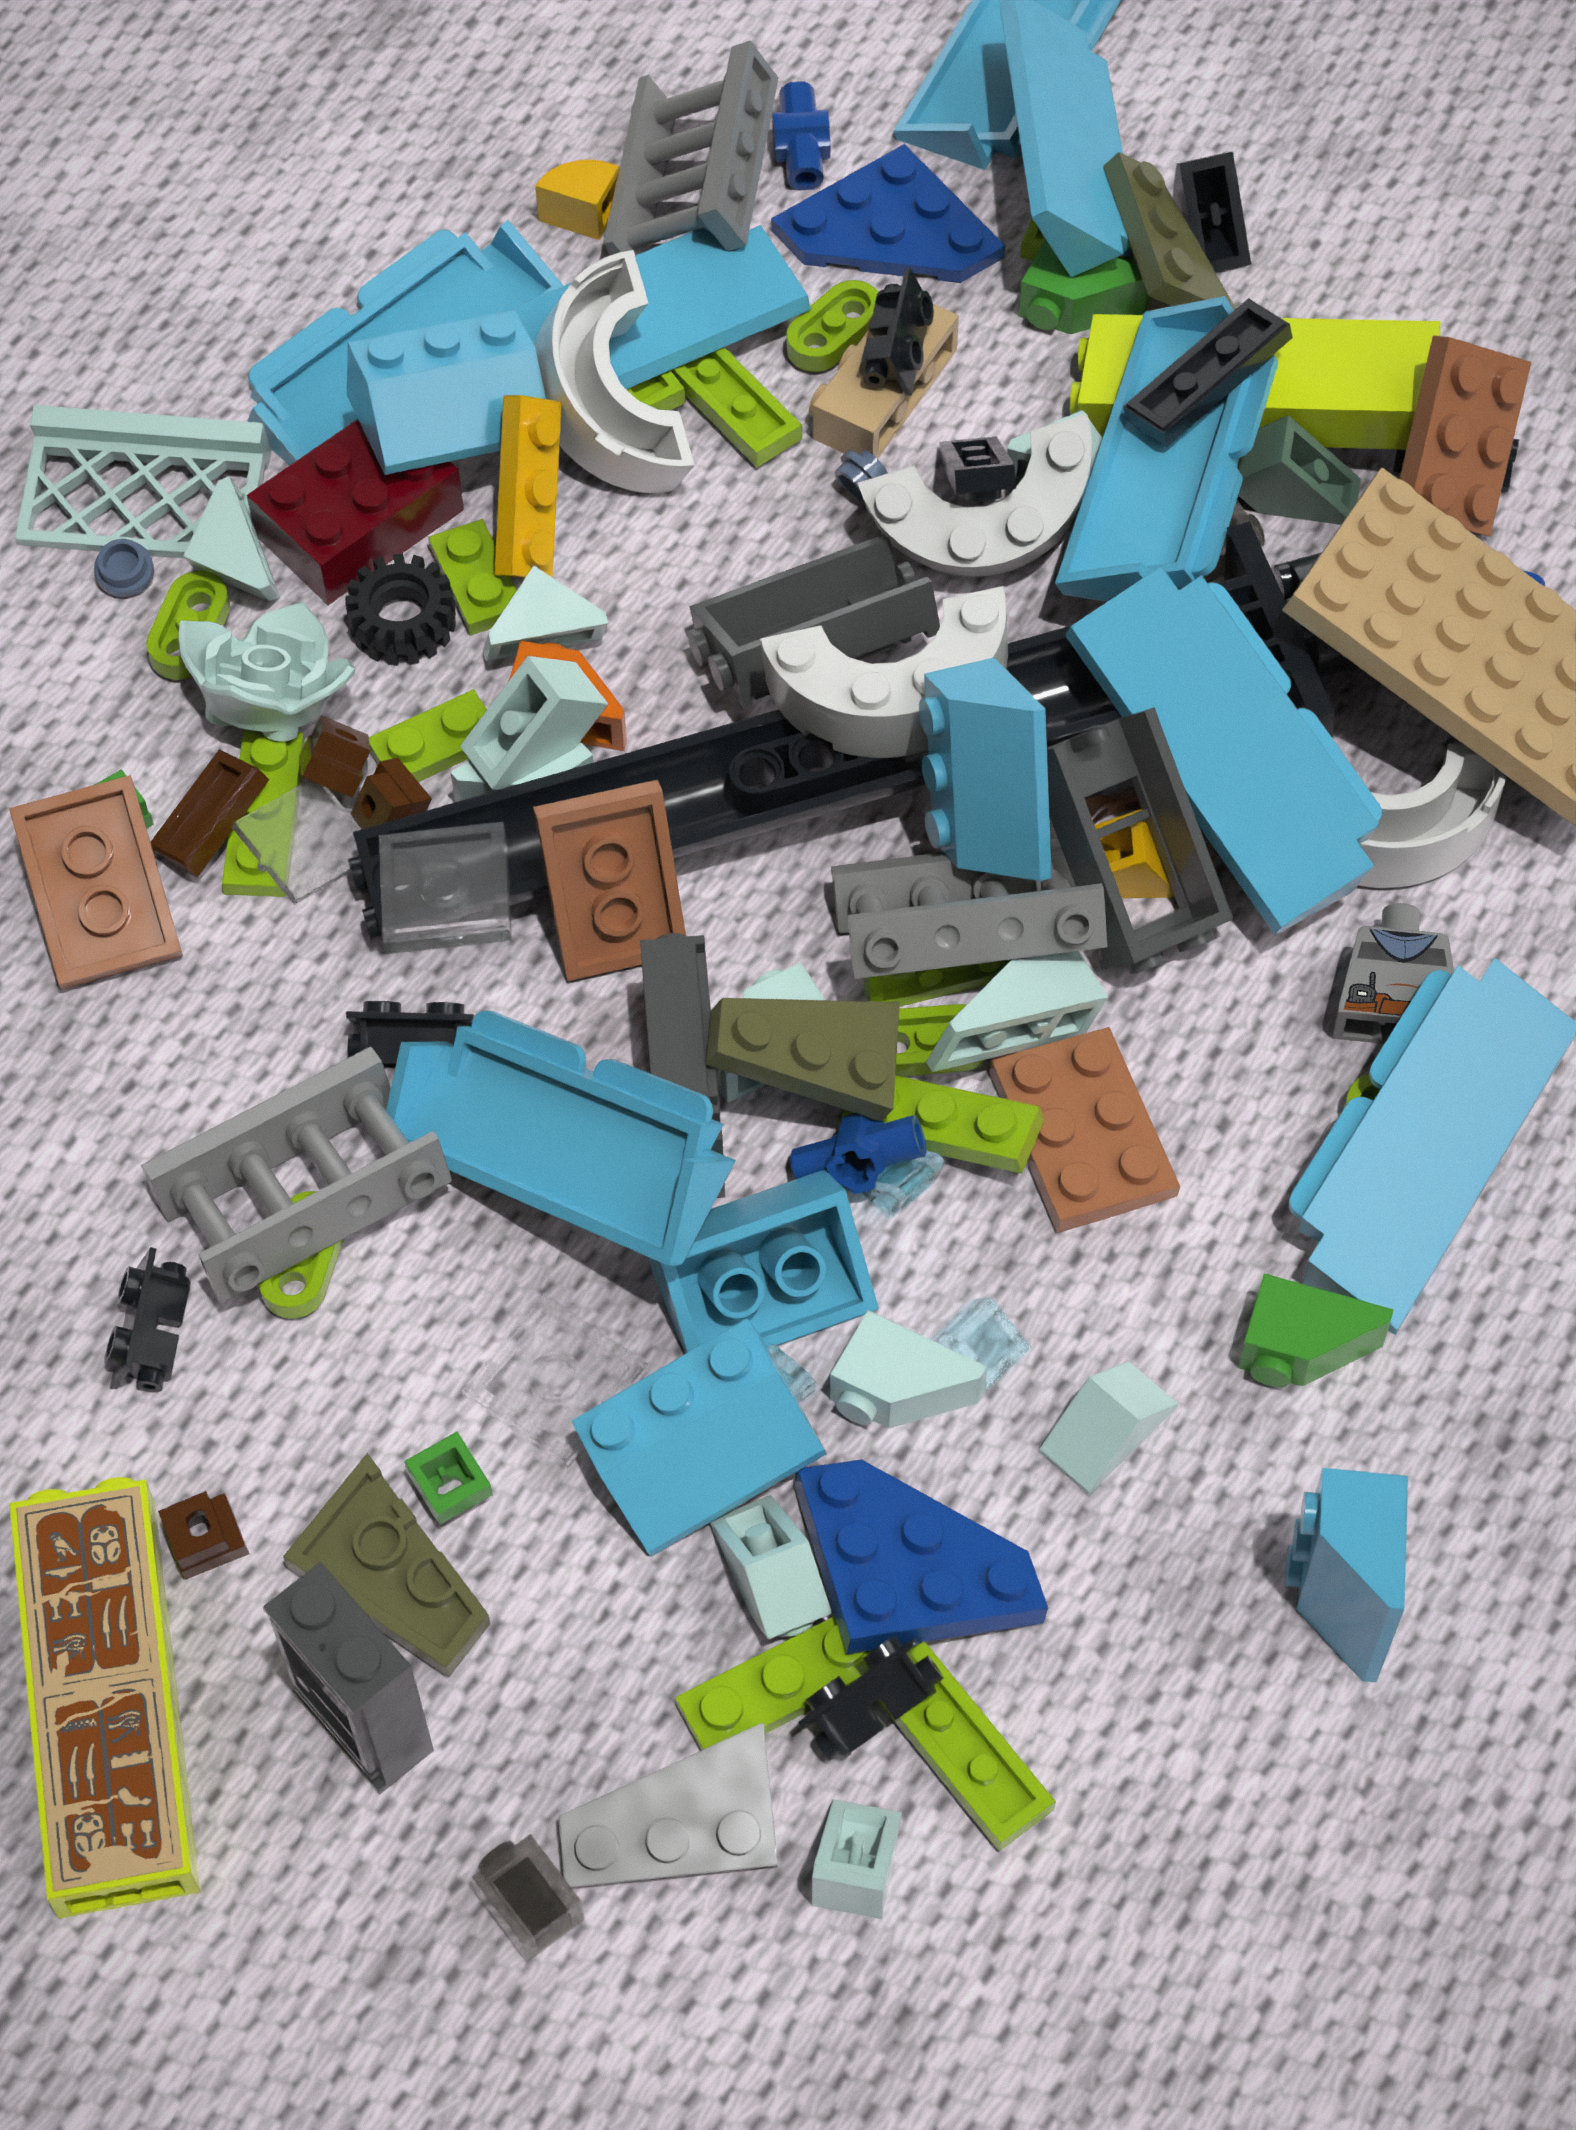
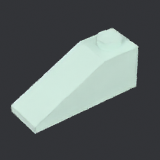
[926,951,1109,1072]

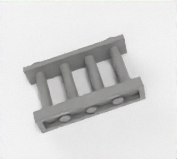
[603,41,779,255]
[831,838,1107,979]
[141,1046,452,1304]

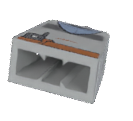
[1332,903,1454,1044]

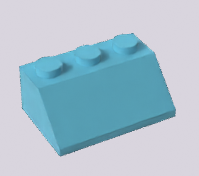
[347,310,546,475]
[918,658,1052,881]
[649,1169,879,1354]
[571,1318,827,1557]
[1285,1468,1408,1683]

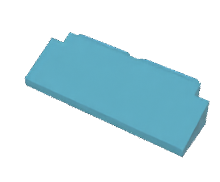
[893,0,1121,170]
[999,0,1134,277]
[247,220,564,465]
[503,225,811,389]
[1055,296,1278,602]
[1065,566,1382,935]
[1289,958,1576,1335]
[386,1011,736,1266]

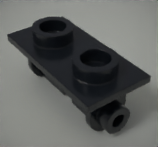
[859,268,934,396]
[346,1001,475,1065]
[104,1247,191,1392]
[798,1635,944,1761]

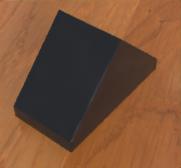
[1172,151,1251,272]

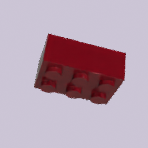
[247,419,464,605]

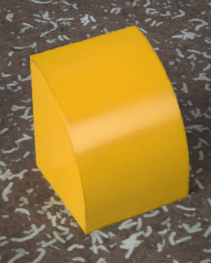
[535,159,620,240]
[1094,809,1174,899]

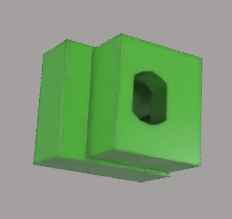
[404,1431,493,1525]

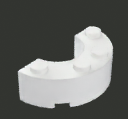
[534,250,695,494]
[858,414,1092,577]
[760,586,1008,758]
[1359,744,1507,888]

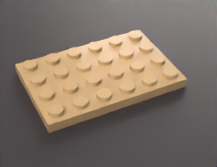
[1282,468,1576,826]

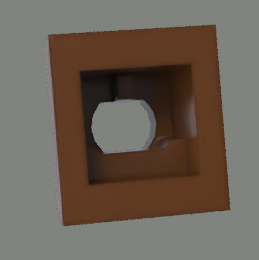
[299,715,371,798]
[351,758,432,829]
[158,1491,250,1580]

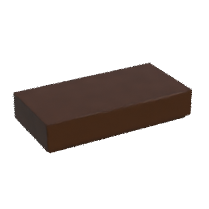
[151,749,269,878]

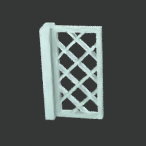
[15,405,272,558]

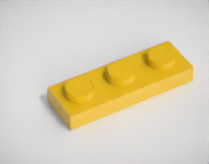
[494,395,561,579]

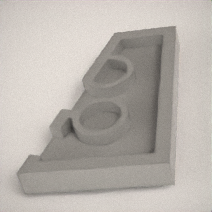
[559,1722,778,1889]

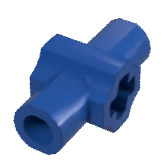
[772,81,831,190]
[790,1113,927,1194]

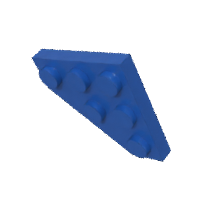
[771,144,1006,283]
[794,1459,1048,1654]

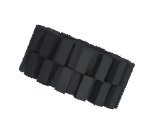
[345,553,456,666]

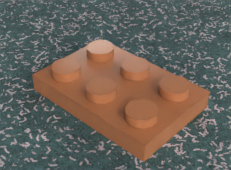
[1400,335,1532,537]
[9,775,183,990]
[533,780,686,981]
[989,1027,1181,1233]

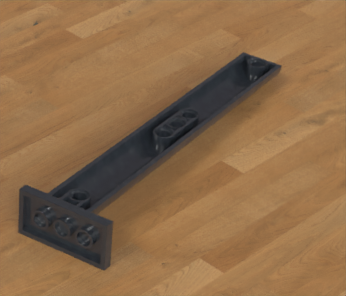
[348,521,1335,945]

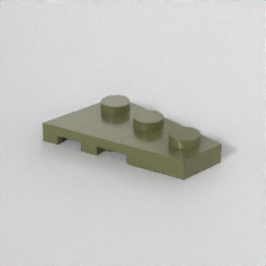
[1103,152,1236,310]
[706,998,900,1121]
[283,1453,490,1678]

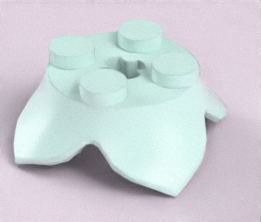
[178,601,355,742]

